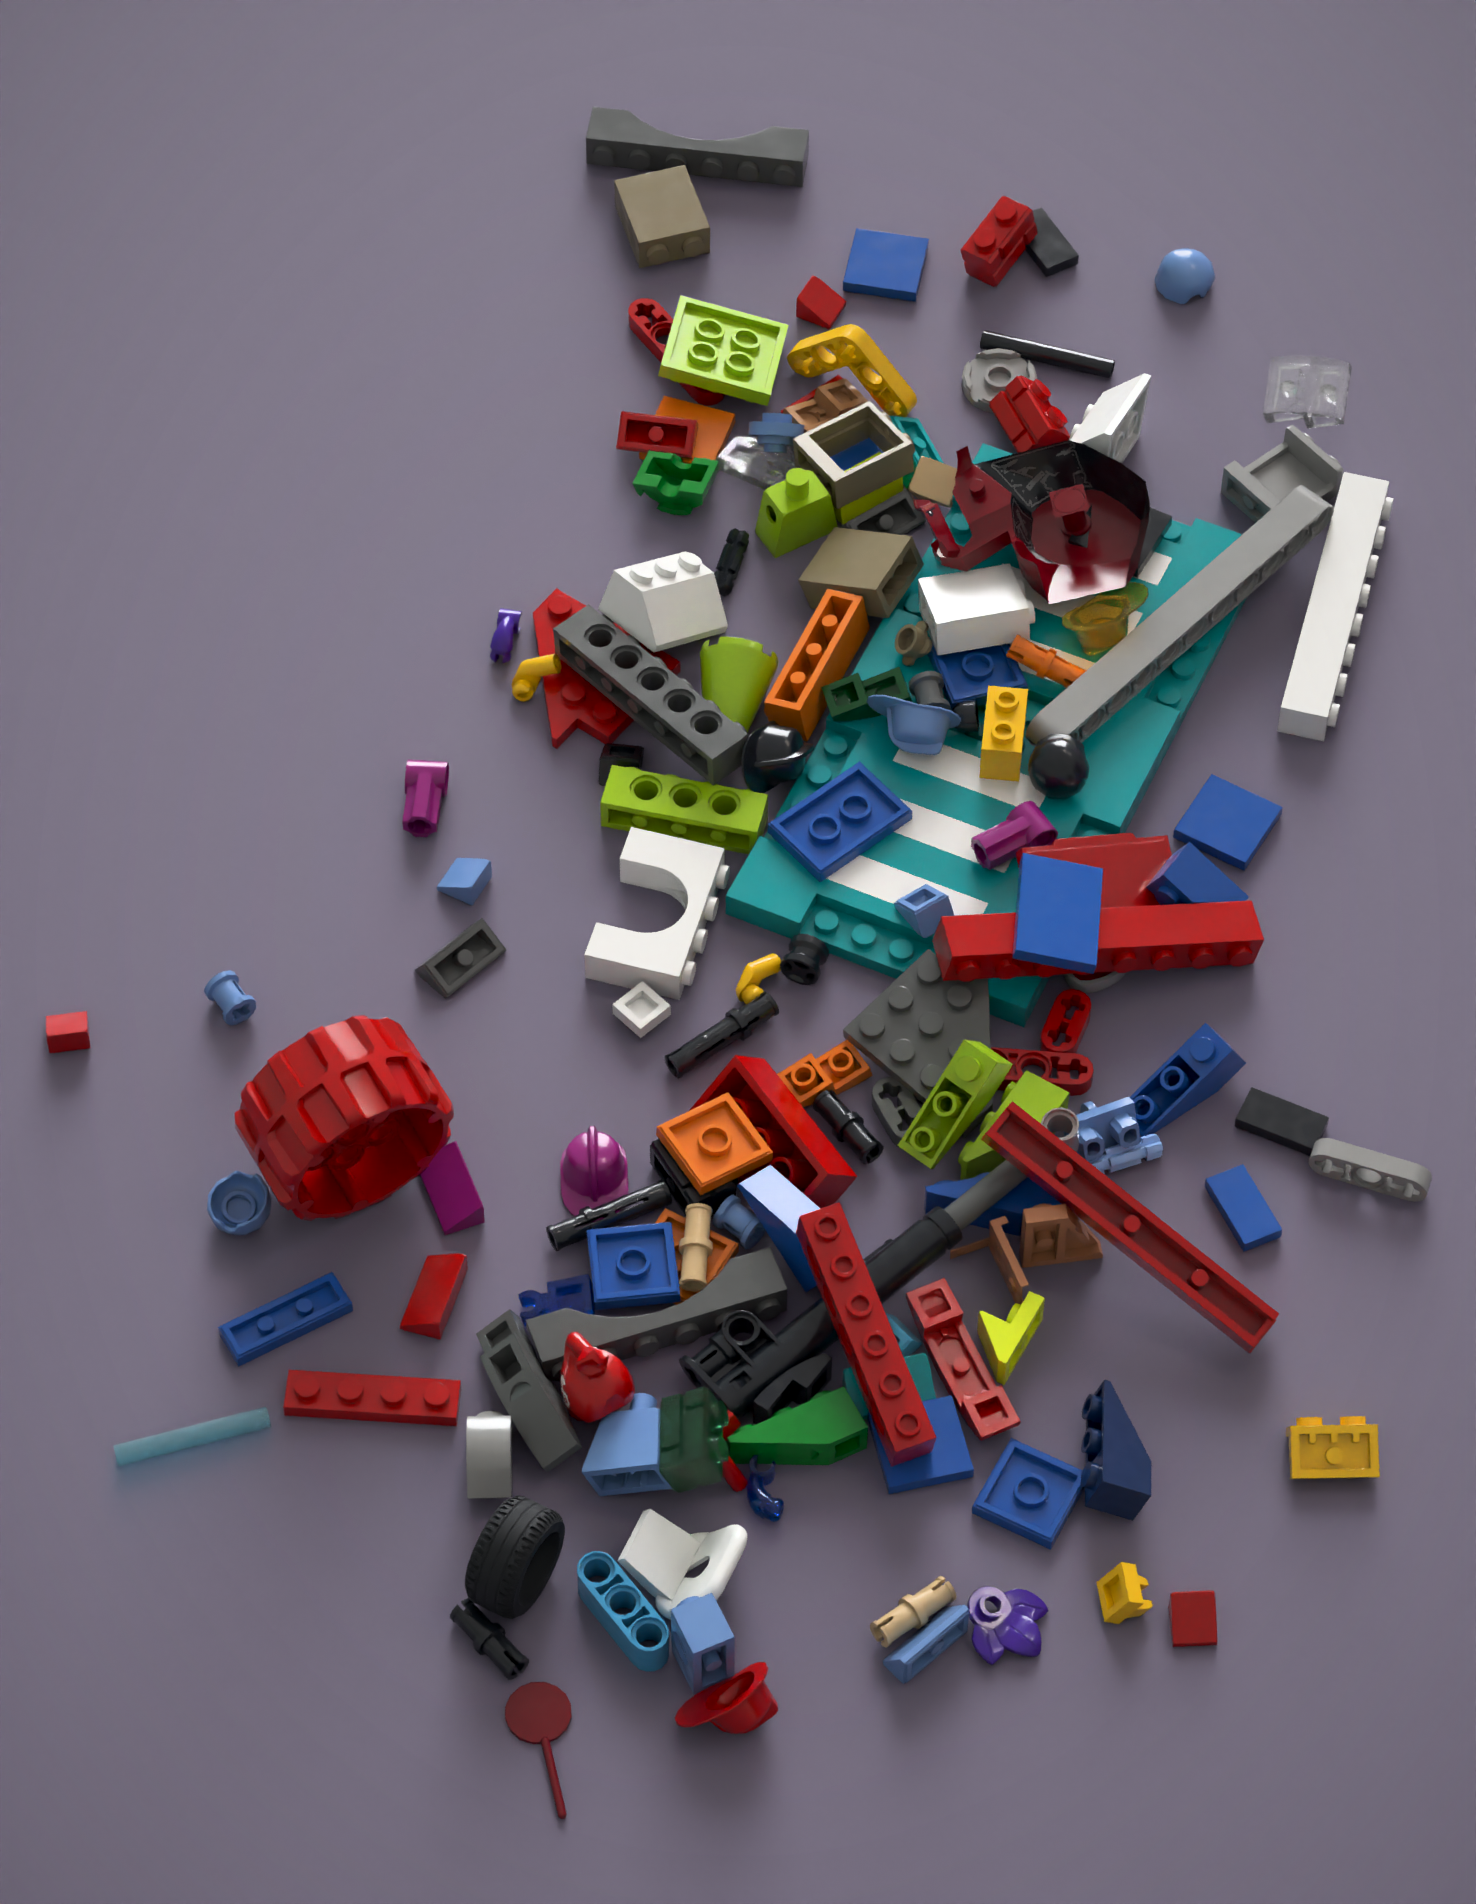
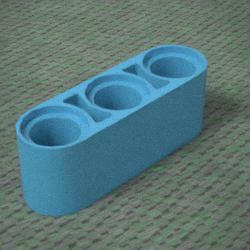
[577,1551,669,1672]

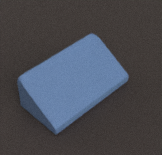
[883,1604,969,1684]

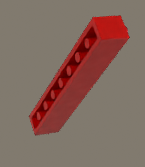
[932,900,1264,982]

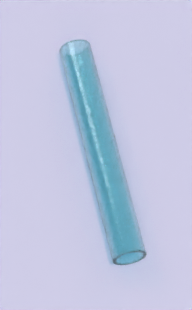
[113,1406,271,1466]

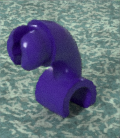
[490,608,522,663]

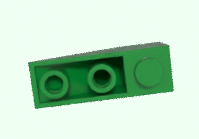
[727,1386,868,1465]

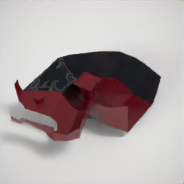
[912,440,1150,604]

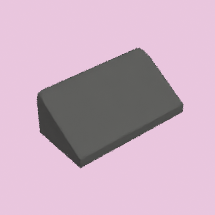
[839,489,926,535]
[415,918,507,999]

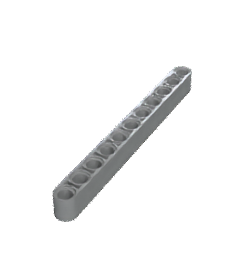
[1026,485,1334,744]

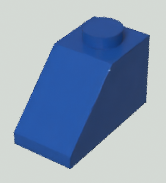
[1146,842,1249,905]

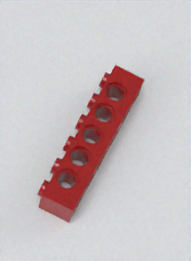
[796,1202,937,1467]

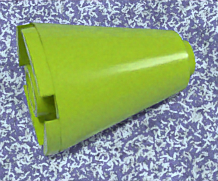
[700,636,779,733]

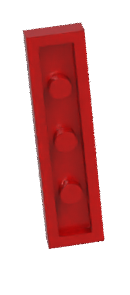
[283,1369,461,1426]

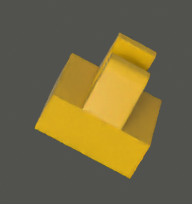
[1096,1562,1153,1624]

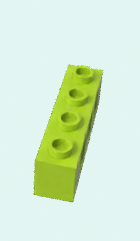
[600,765,768,854]

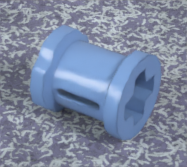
[204,970,257,1025]
[712,1195,766,1249]

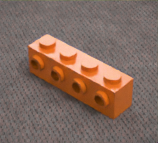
[764,589,870,742]

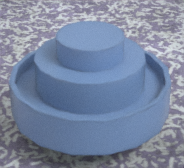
[748,413,805,453]

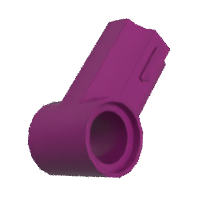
[402,759,449,837]
[971,801,1058,870]

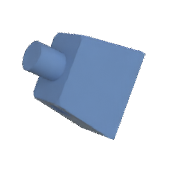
[582,1393,676,1496]

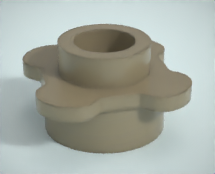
[895,621,932,666]

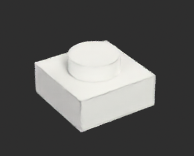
[612,981,671,1038]

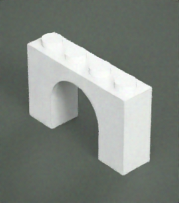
[584,827,730,1000]

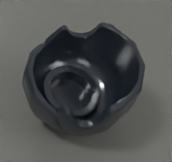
[1028,734,1090,799]

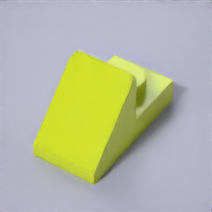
[977,1291,1045,1385]

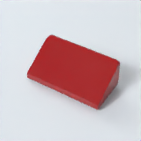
[616,411,698,459]
[400,1253,468,1340]

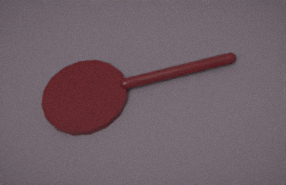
[505,1682,572,1819]

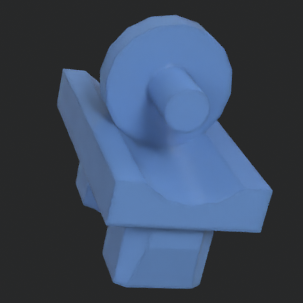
[1063,1097,1140,1162]

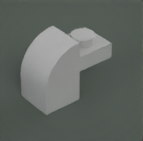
[466,1411,513,1498]

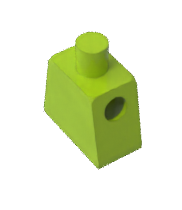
[755,468,838,558]

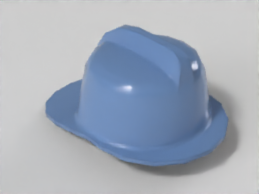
[867,695,961,755]

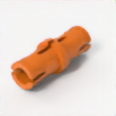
[1006,634,1087,688]

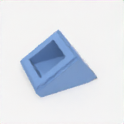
[437,858,492,905]
[894,884,955,938]

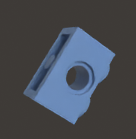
[671,1593,735,1694]

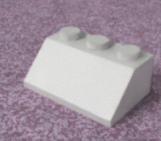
[1069,373,1151,463]
[598,551,728,652]

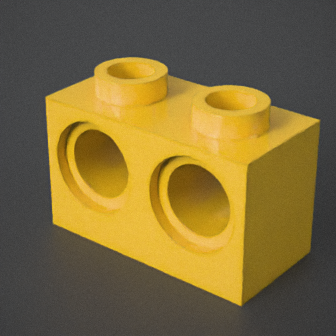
[979,685,1028,782]

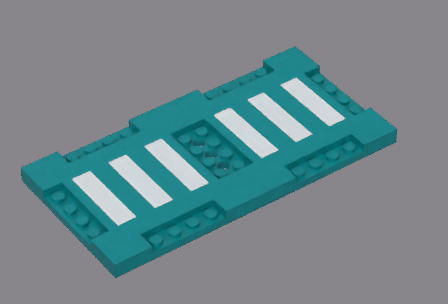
[726,443,1247,1027]

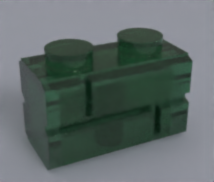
[659,1386,729,1493]

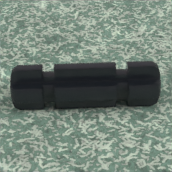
[714,528,749,596]

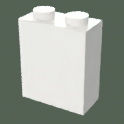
[918,563,1035,655]

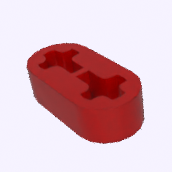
[1040,989,1092,1053]

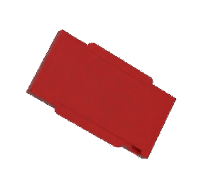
[1016,833,1172,908]

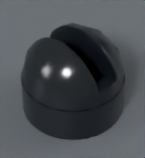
[952,700,980,733]

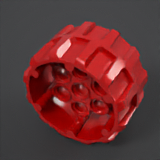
[235,1015,454,1221]

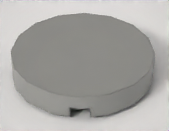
[961,348,1037,413]

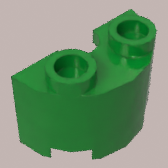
[632,450,719,515]

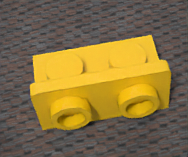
[1286,1416,1380,1479]

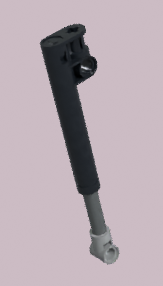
[679,1107,1079,1420]

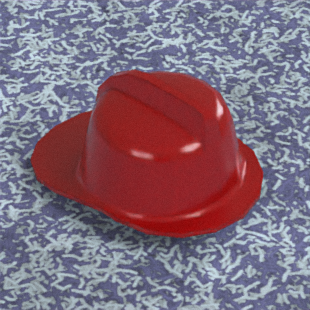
[675,1662,778,1734]

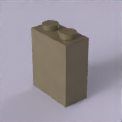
[614,165,710,268]
[798,527,924,618]

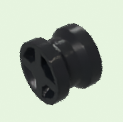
[780,934,829,985]

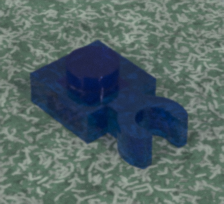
[518,1274,595,1326]

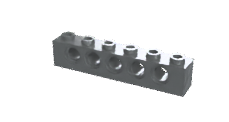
[553,604,749,786]

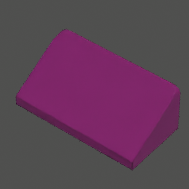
[420,1141,485,1235]

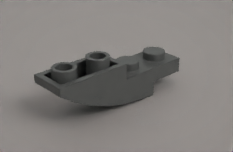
[476,1309,582,1472]

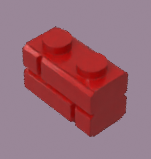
[960,196,1038,287]
[989,375,1070,453]

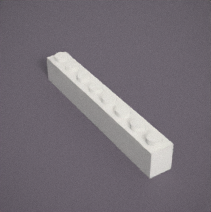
[1277,472,1394,741]

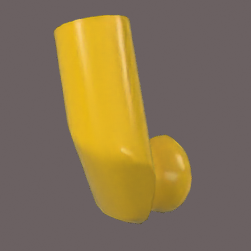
[511,654,561,701]
[735,953,781,1004]

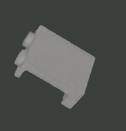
[1221,425,1343,523]

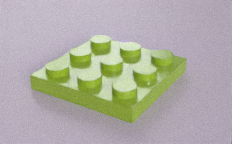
[658,295,789,406]

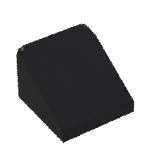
[599,743,644,786]

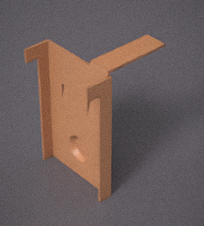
[950,1216,1029,1305]

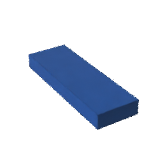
[218,1272,353,1367]

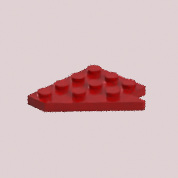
[533,588,681,749]

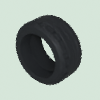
[465,1495,565,1619]

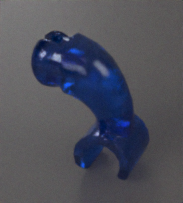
[746,1455,785,1522]

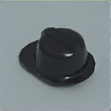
[741,721,814,793]

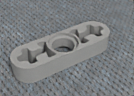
[1309,1138,1432,1202]

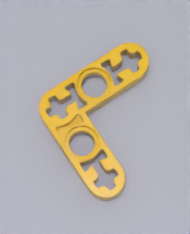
[787,324,917,417]

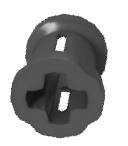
[908,671,951,710]

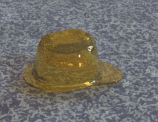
[1062,582,1148,656]

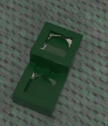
[821,667,913,722]

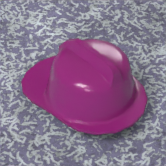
[560,1126,628,1222]

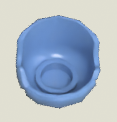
[1154,248,1215,304]
[207,1170,272,1235]

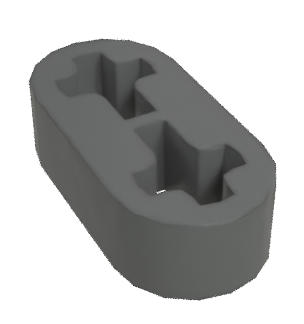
[872,1077,921,1148]

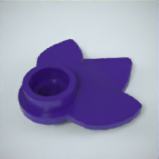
[967,1586,1048,1665]

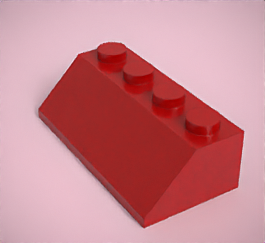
[689,1055,858,1209]

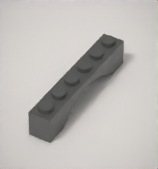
[586,107,809,187]
[526,1247,787,1382]

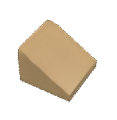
[908,456,957,508]

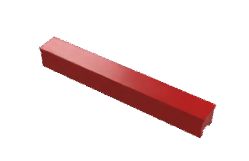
[981,1101,1279,1354]

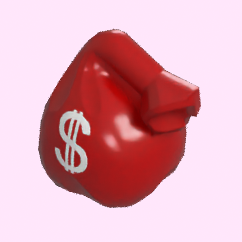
[560,1331,635,1423]

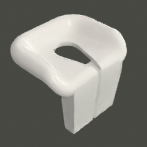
[617,1509,748,1620]

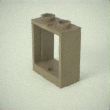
[793,401,915,509]

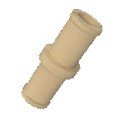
[679,1203,713,1292]
[870,1576,956,1647]

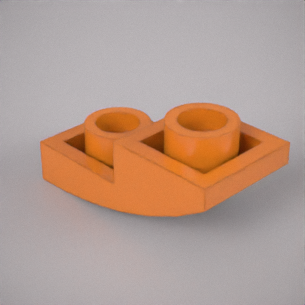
[777,1040,873,1107]

